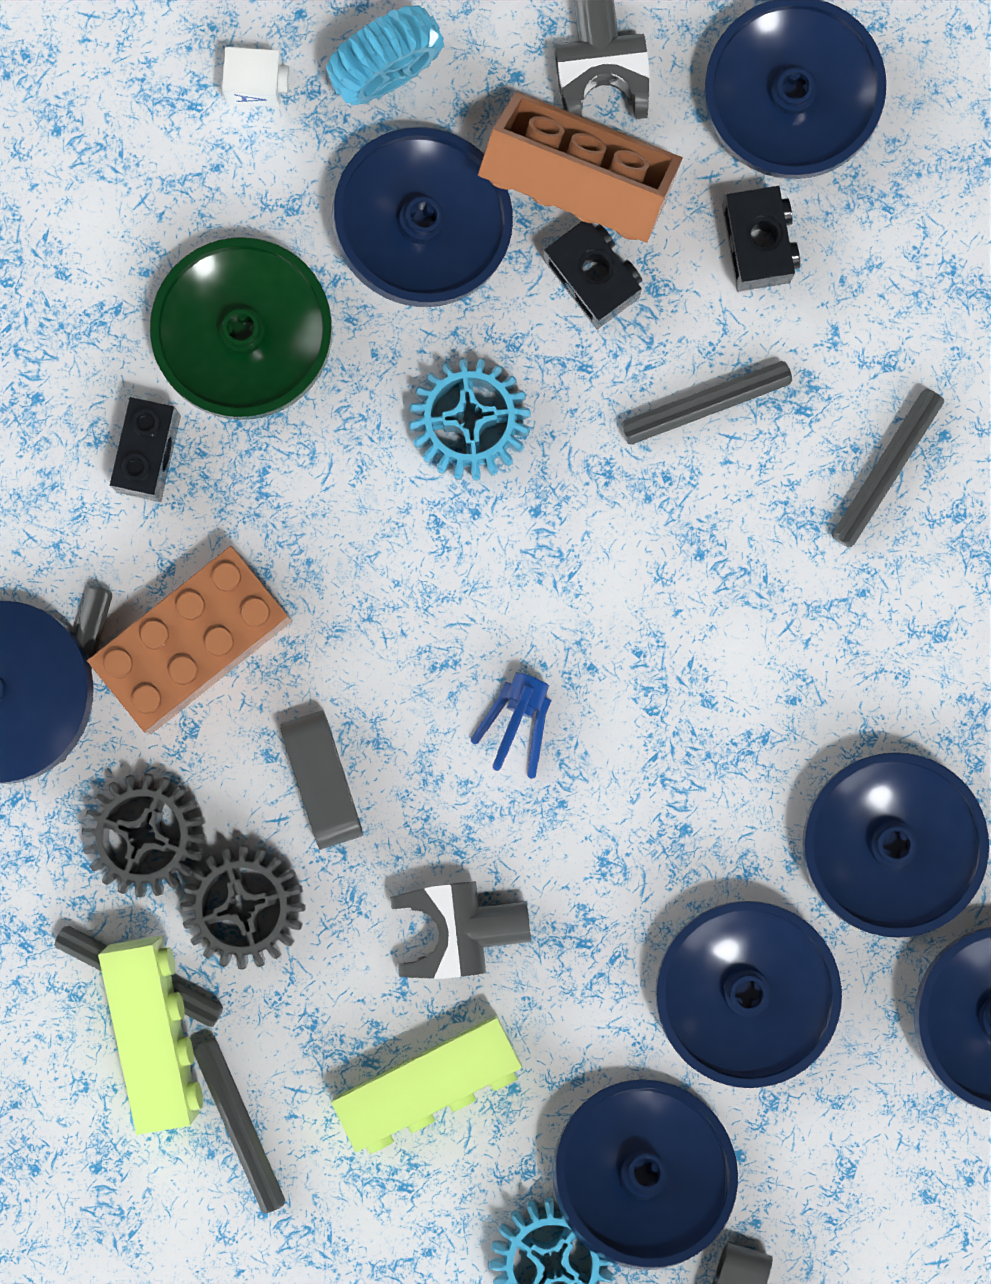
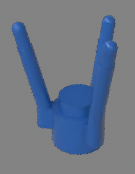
[471,672,552,779]

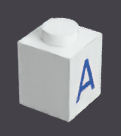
[222,47,290,107]

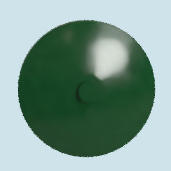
[150,237,333,420]

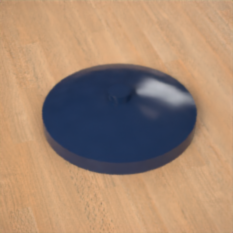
[705,0,886,179]
[332,127,513,307]
[0,601,94,784]
[802,752,989,938]
[655,901,842,1088]
[914,927,991,1111]
[552,1079,738,1270]

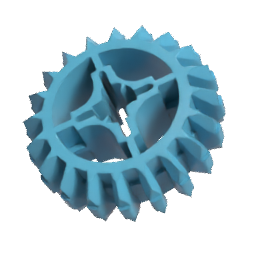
[326,5,444,105]
[409,358,531,481]
[490,1197,614,1284]

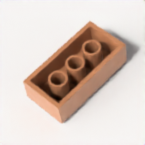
[478,91,683,243]
[87,546,292,735]

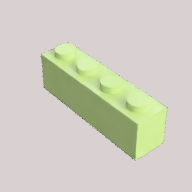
[98,935,203,1135]
[331,1015,522,1154]

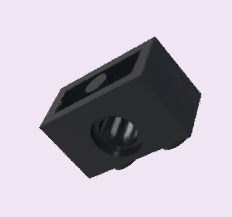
[722,185,800,292]
[543,221,643,330]
[109,397,181,502]

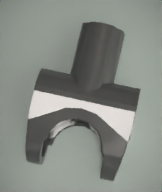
[554,0,649,120]
[390,881,531,979]

